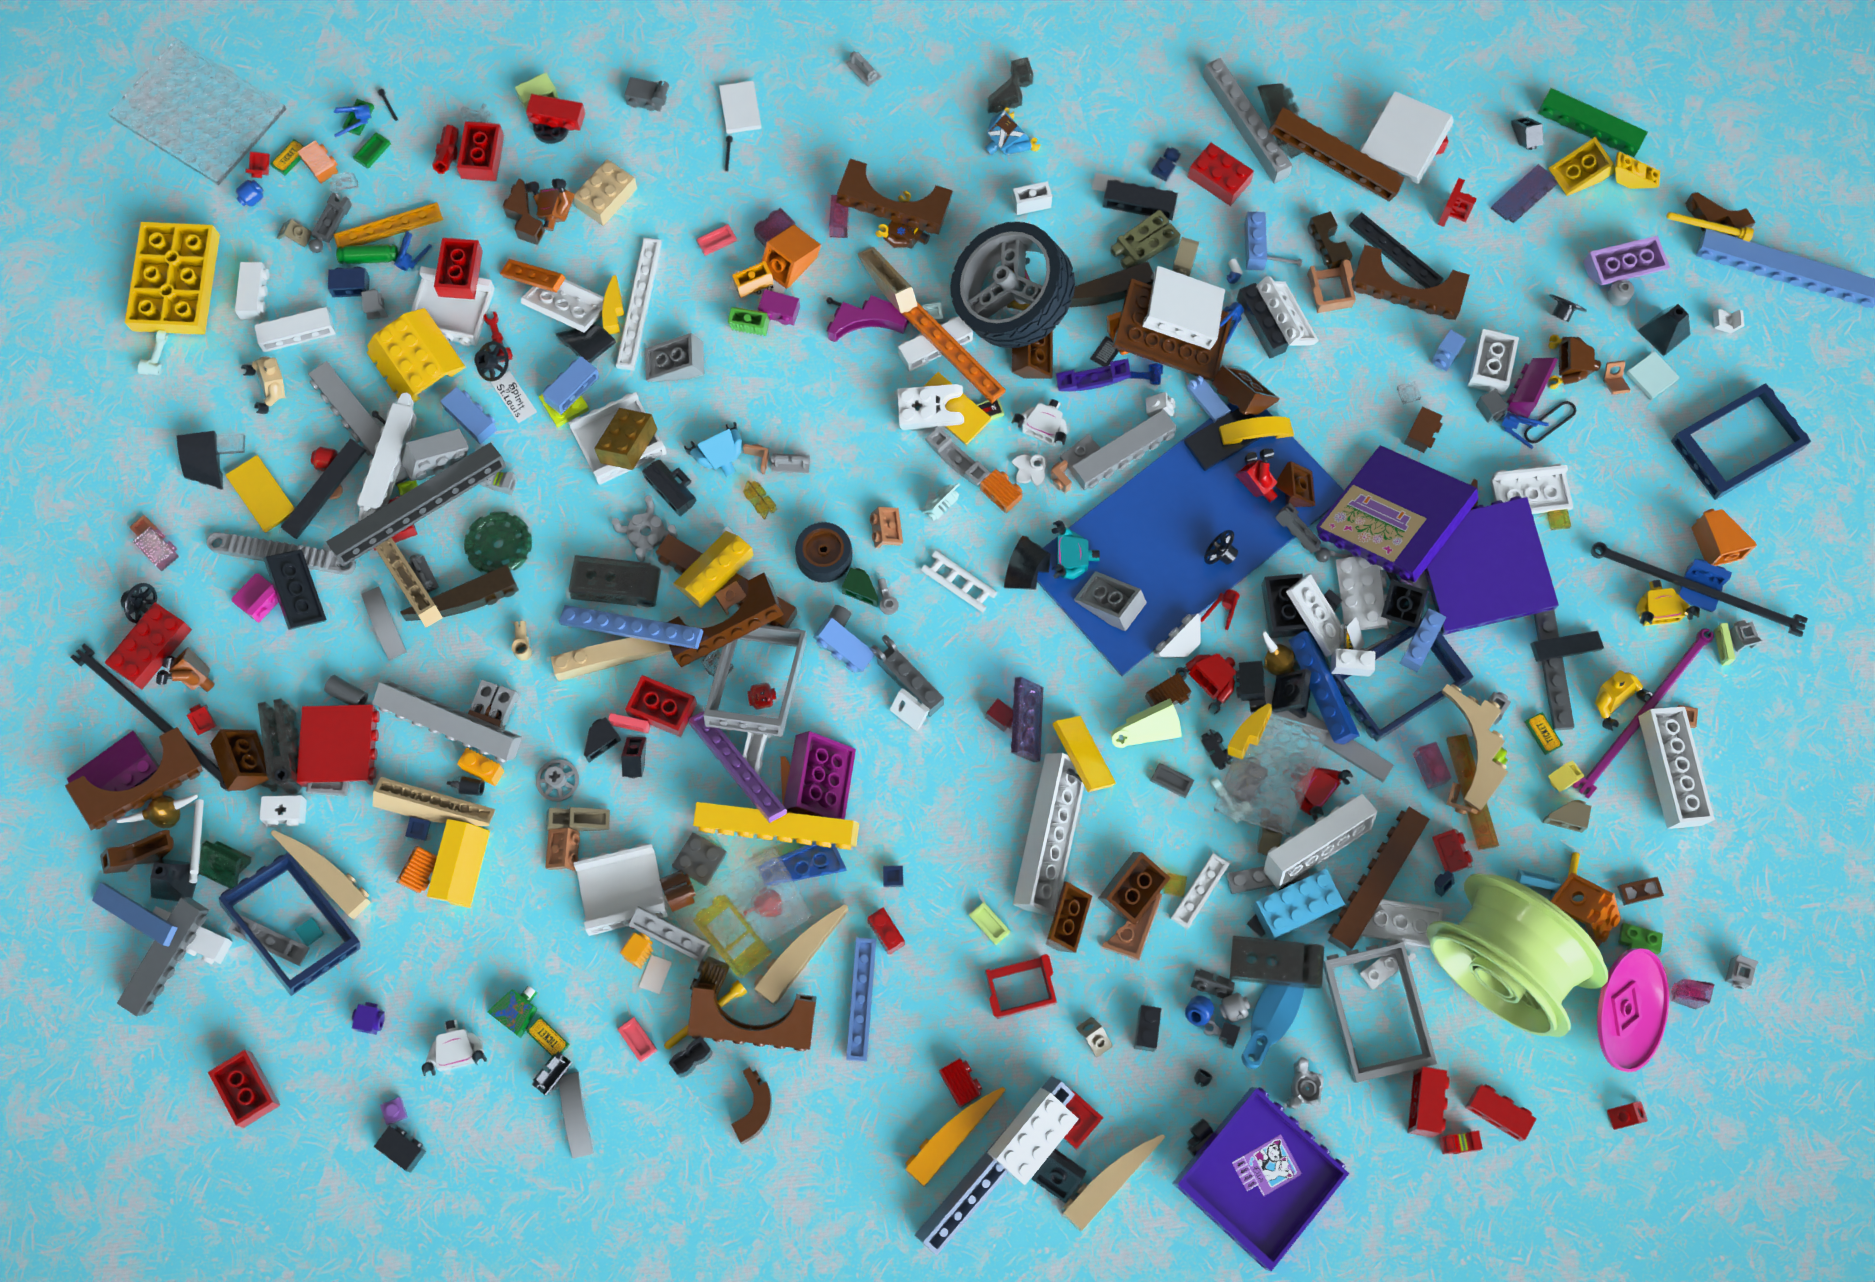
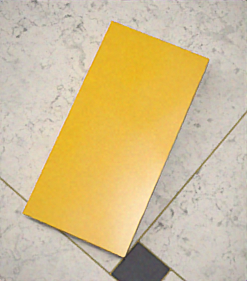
[923,372,992,446]
[225,455,295,533]
[1052,716,1116,792]

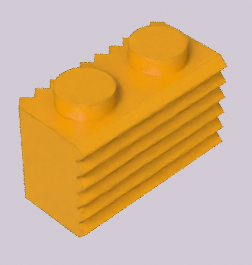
[732,261,774,298]
[457,748,504,786]
[620,932,654,969]

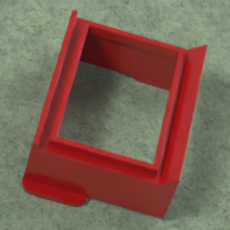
[985,954,1057,1019]

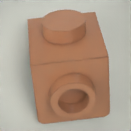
[1050,460,1072,493]

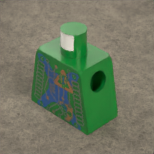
[488,986,537,1038]

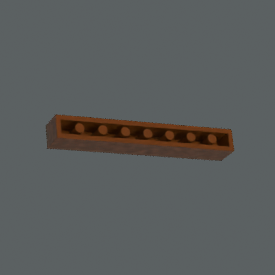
[1268,107,1405,202]
[656,534,797,628]
[1327,806,1430,952]

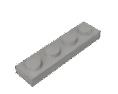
[1227,866,1309,894]
[628,906,710,962]

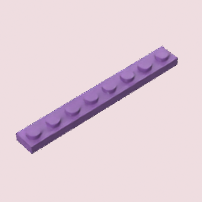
[688,711,787,823]

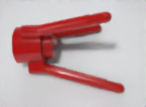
[1200,589,1240,630]

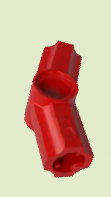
[432,125,459,174]

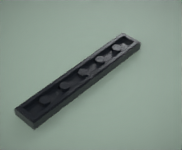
[1349,212,1444,289]
[281,438,367,539]

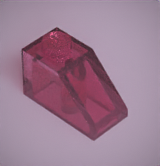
[1671,979,1715,1010]

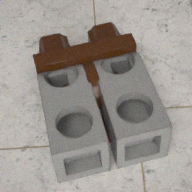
[468,680,520,729]

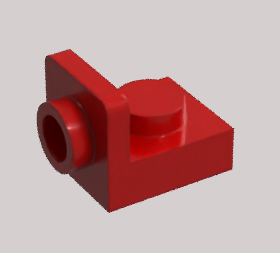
[186,704,217,736]

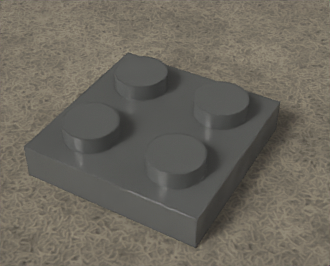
[672,832,727,886]

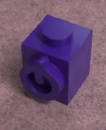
[352,1002,385,1035]

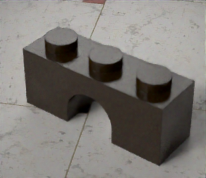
[1307,211,1353,269]

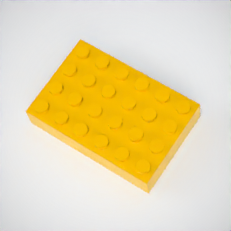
[125,222,220,335]

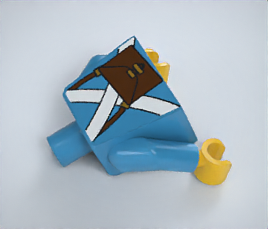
[985,107,1041,155]

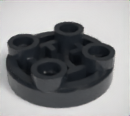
[533,123,569,144]

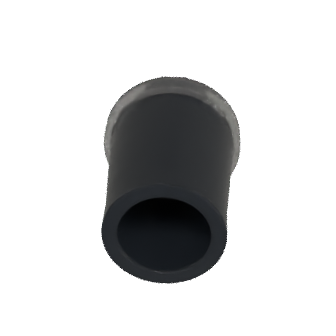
[447,775,485,796]

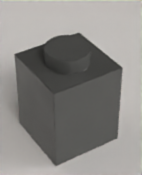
[1476,389,1508,422]

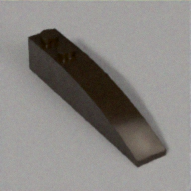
[1070,262,1153,307]
[400,565,519,621]

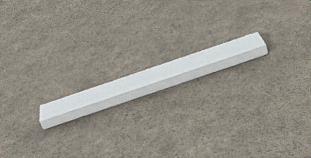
[616,238,662,371]

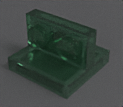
[199,840,252,889]

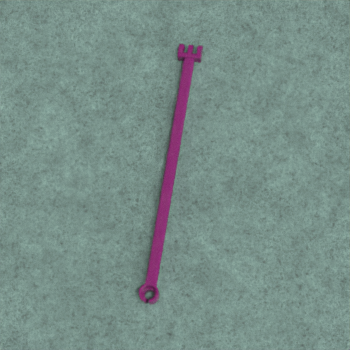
[1572,628,1714,799]

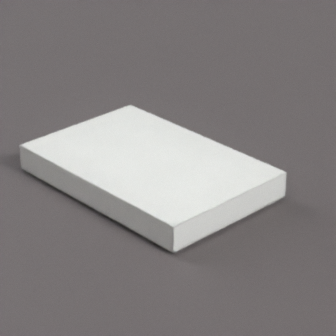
[719,81,762,134]

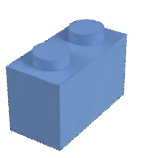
[1431,330,1466,372]

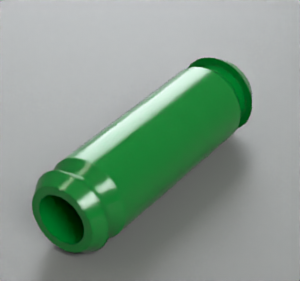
[336,244,399,264]

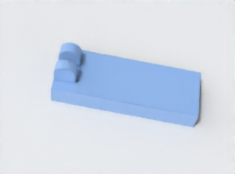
[1187,376,1231,422]

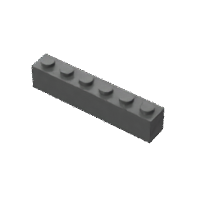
[117,897,209,1016]

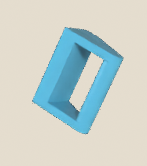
[1516,869,1561,901]

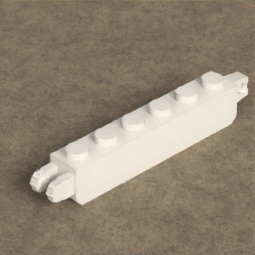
[357,392,417,521]

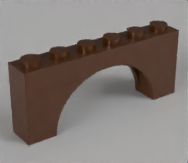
[836,158,953,235]
[1352,245,1470,320]
[666,573,784,667]
[65,727,203,830]
[687,982,817,1051]

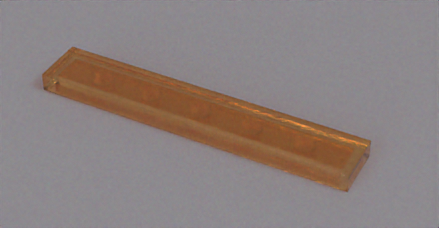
[1446,734,1499,851]

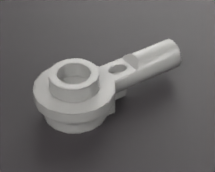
[878,578,899,615]

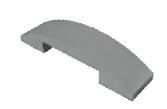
[925,427,991,486]
[361,586,407,660]
[227,914,310,966]
[559,1072,594,1159]

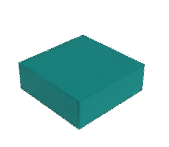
[295,918,324,947]

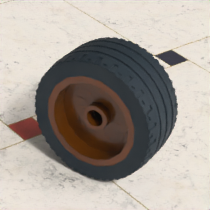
[795,522,853,583]

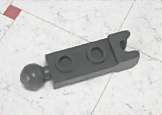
[309,192,351,253]
[1275,503,1330,562]

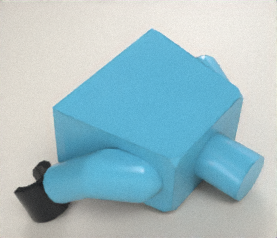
[684,422,742,476]

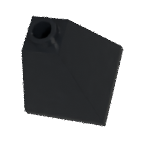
[1638,304,1690,356]
[1381,580,1429,628]
[150,859,201,902]

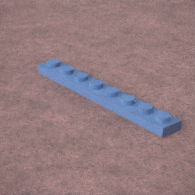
[559,605,704,649]

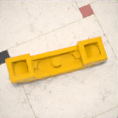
[1219,416,1294,445]

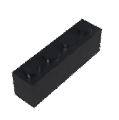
[1103,180,1178,220]
[1236,283,1289,359]

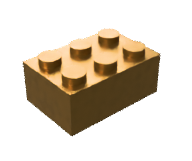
[594,408,658,470]

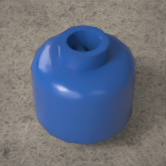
[236,180,264,207]
[1185,995,1214,1026]

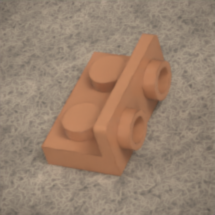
[870,507,903,548]
[545,828,580,871]

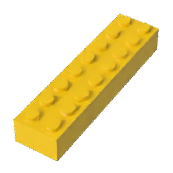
[693,802,859,850]

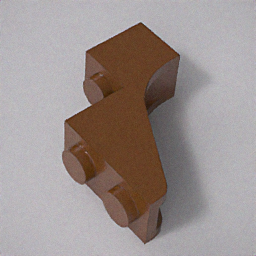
[503,179,545,245]
[1685,192,1755,237]
[100,830,174,874]

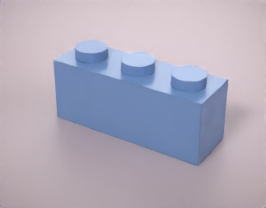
[1245,212,1267,270]
[542,356,599,415]
[440,387,497,444]
[1399,608,1446,672]
[813,618,874,673]

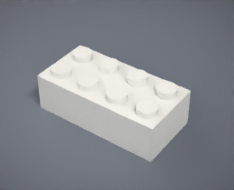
[987,1087,1078,1185]

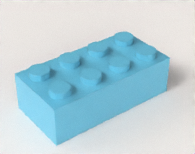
[1252,869,1345,942]

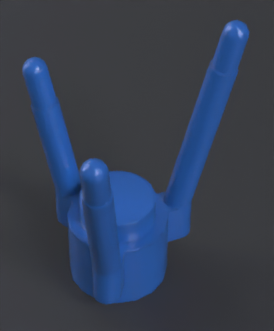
[334,104,371,137]
[394,231,432,271]
[1220,302,1244,344]
[1501,412,1549,449]

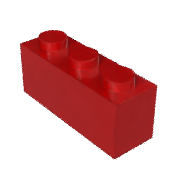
[526,94,585,131]
[1465,1084,1537,1142]

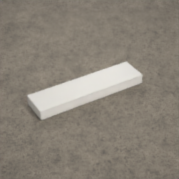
[1171,853,1230,930]

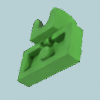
[1618,923,1663,954]

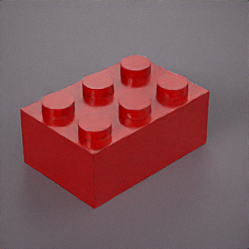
[457,121,504,182]
[1187,142,1254,206]
[434,238,483,300]
[625,675,697,737]
[208,1050,280,1128]
[1408,1066,1450,1137]

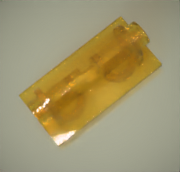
[743,481,777,519]

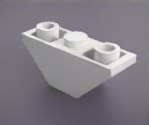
[1153,613,1201,658]

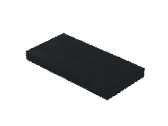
[1184,408,1262,471]
[264,549,327,630]

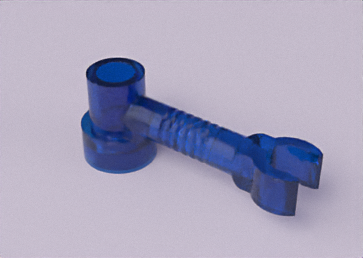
[1127,363,1163,385]

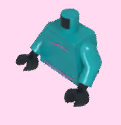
[1052,520,1100,580]

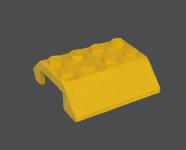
[367,308,466,403]

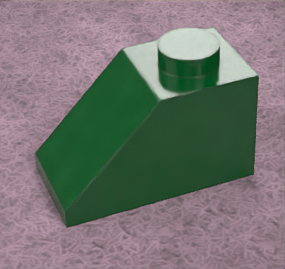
[842,568,878,607]

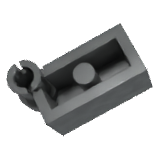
[624,77,669,111]

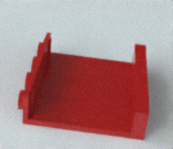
[297,705,380,787]

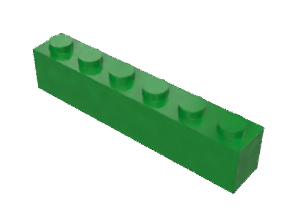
[1538,88,1648,157]

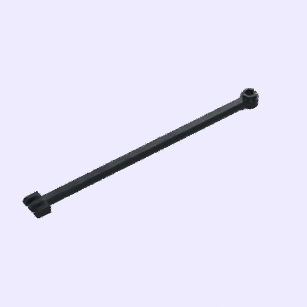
[1591,542,1808,637]
[70,643,230,791]

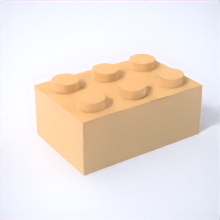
[574,159,637,226]

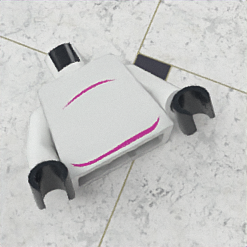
[1011,399,1068,446]
[421,1020,487,1076]

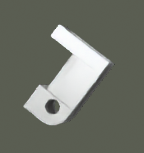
[743,732,772,775]

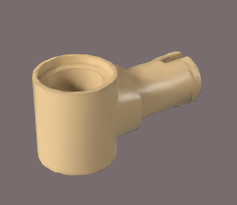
[511,621,532,661]

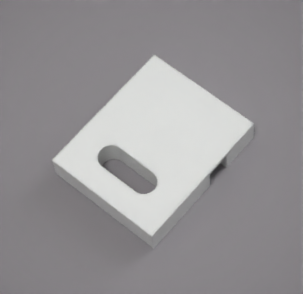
[890,688,930,731]

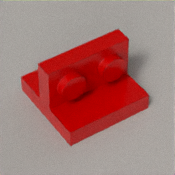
[1437,177,1477,227]

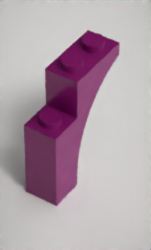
[827,295,909,342]

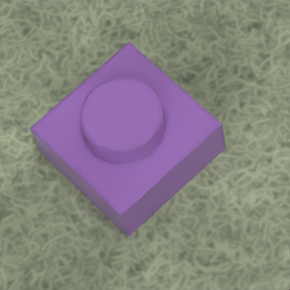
[380,1097,408,1125]

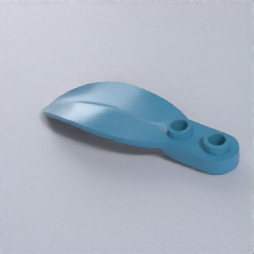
[1241,963,1305,1069]

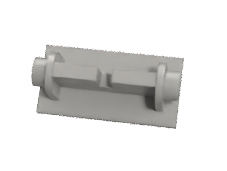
[846,51,881,87]
[771,454,810,473]

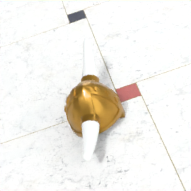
[1262,631,1295,676]
[117,794,198,829]

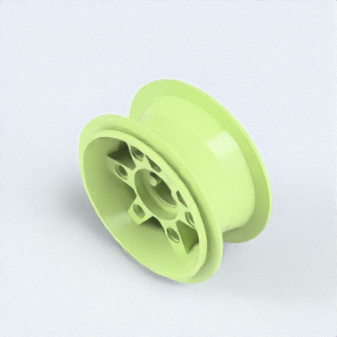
[1427,874,1608,1037]

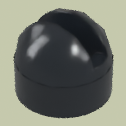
[1194,1069,1213,1087]

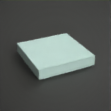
[1626,351,1680,400]

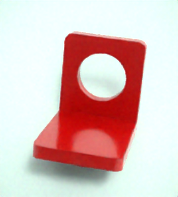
[1607,1101,1648,1130]

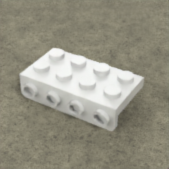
[1256,276,1319,346]
[521,279,604,333]
[1490,464,1573,514]
[1336,556,1392,631]

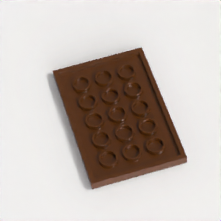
[1112,279,1232,382]

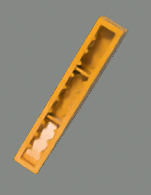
[905,1087,1006,1187]

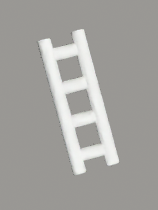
[921,550,998,613]
[189,799,204,883]

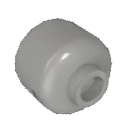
[1607,280,1634,306]
[1219,993,1251,1023]

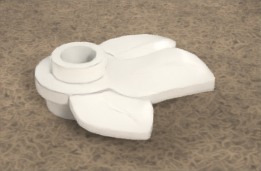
[1012,454,1047,486]

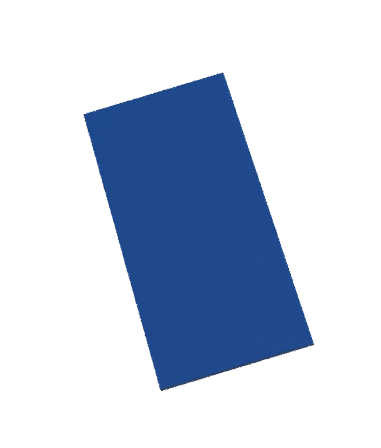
[1037,403,1344,676]

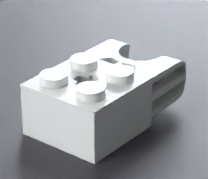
[898,384,964,430]

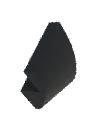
[556,324,616,363]
[177,431,223,490]
[1004,536,1051,590]

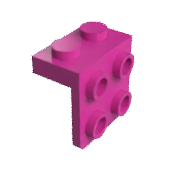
[232,573,279,623]

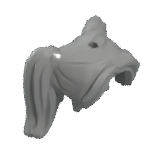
[1286,1057,1324,1109]

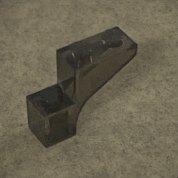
[987,57,1034,113]

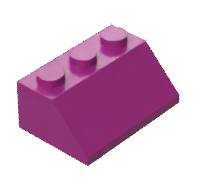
[1507,358,1558,418]

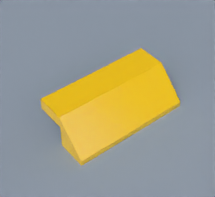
[427,819,490,908]

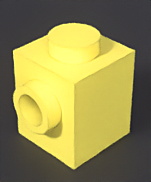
[1548,760,1584,792]

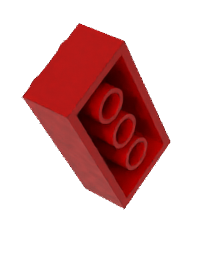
[104,602,192,690]

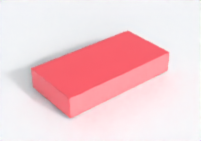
[696,224,737,256]
[608,713,650,733]
[617,1017,658,1063]

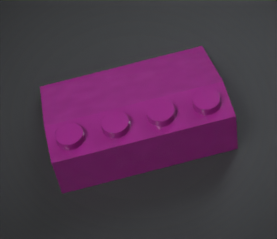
[66,731,159,791]
[783,731,856,820]

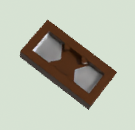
[1618,876,1664,906]

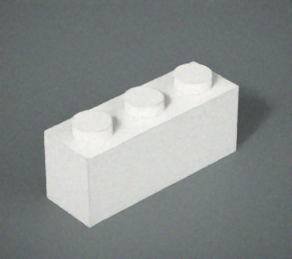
[235,262,269,319]

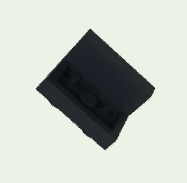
[1272,669,1311,718]
[1031,1149,1087,1204]

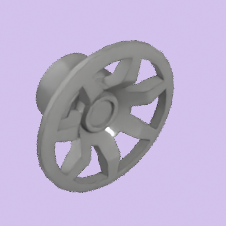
[536,760,579,801]

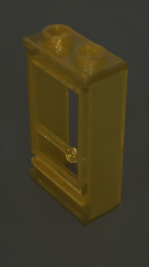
[693,894,772,979]

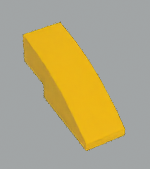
[602,275,624,334]
[1228,703,1272,760]

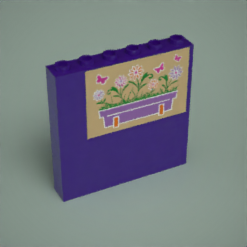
[1316,445,1479,583]

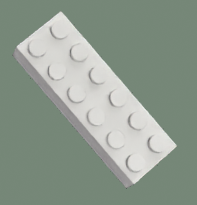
[1638,707,1715,829]
[1263,794,1378,889]

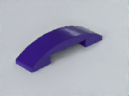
[1056,358,1131,392]

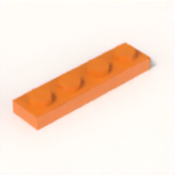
[500,259,565,292]

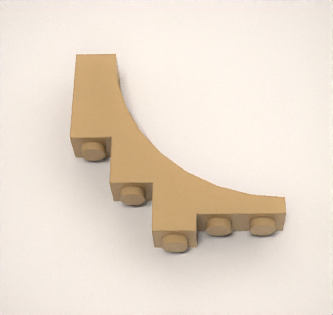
[1442,684,1508,812]

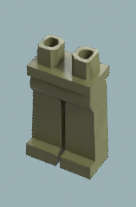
[1110,210,1181,269]

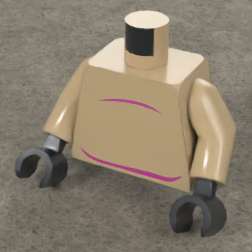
[241,356,285,414]

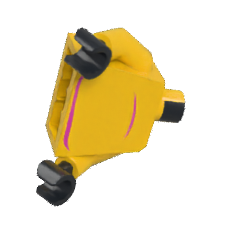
[1635,580,1700,626]
[1594,670,1653,731]

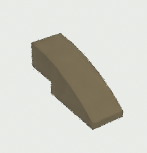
[546,807,610,831]

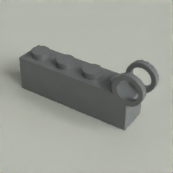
[870,635,944,717]

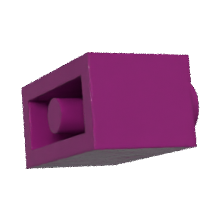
[758,289,800,325]

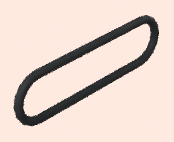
[1524,401,1576,443]

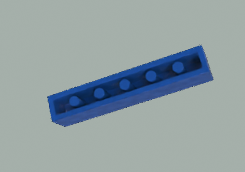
[1289,631,1360,745]

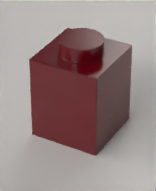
[985,698,1017,732]

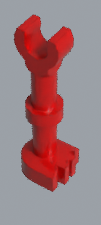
[484,311,513,362]

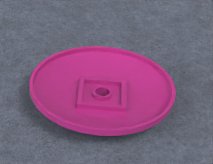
[1597,948,1669,1072]

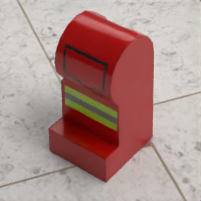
[1439,1130,1483,1154]

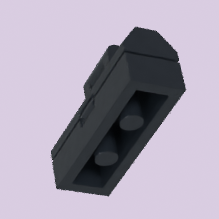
[642,460,697,517]

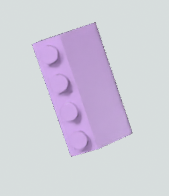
[1583,236,1670,285]

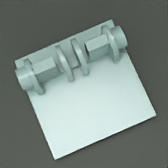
[922,483,960,521]

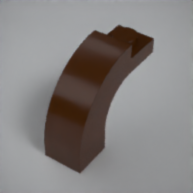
[731,1067,772,1145]

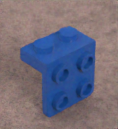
[1678,559,1732,612]

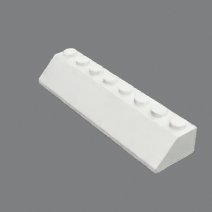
[1013,753,1084,917]

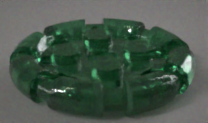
[464,511,532,573]

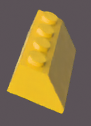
[673,531,754,609]

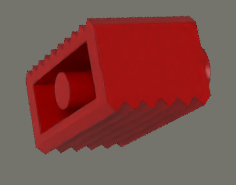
[868,907,905,955]
[939,1058,982,1108]

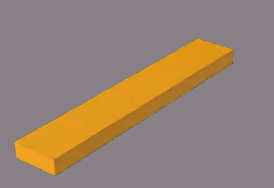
[333,202,443,248]

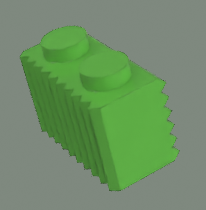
[728,307,770,336]

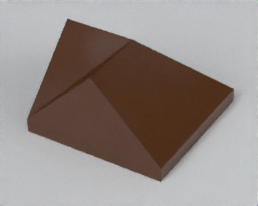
[1275,461,1315,507]

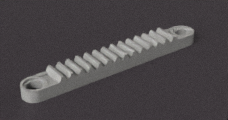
[206,532,356,575]

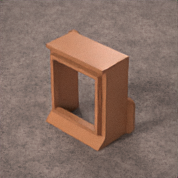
[1307,260,1356,313]

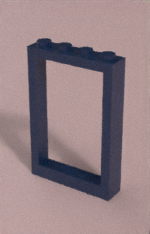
[1671,383,1811,500]
[1333,618,1474,742]
[219,852,360,996]

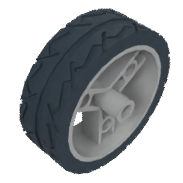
[950,222,1075,348]

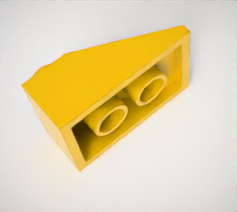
[1548,137,1616,196]

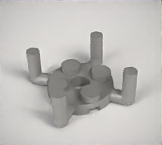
[612,495,678,562]

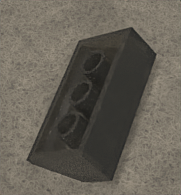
[1257,83,1303,159]

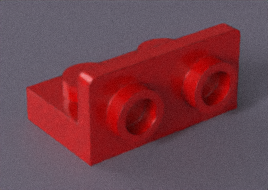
[1432,829,1473,873]

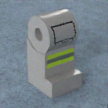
[480,471,518,495]

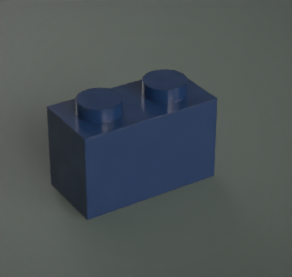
[328,267,369,298]

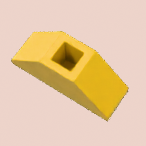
[1615,152,1660,189]

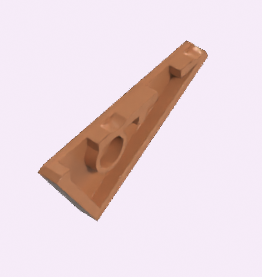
[1102,893,1162,961]

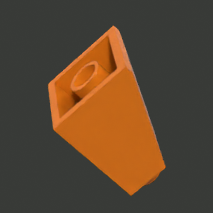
[761,225,821,289]
[1691,509,1757,566]

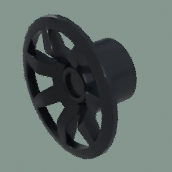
[1549,294,1587,322]
[474,341,509,382]
[1204,530,1238,565]
[120,583,157,624]

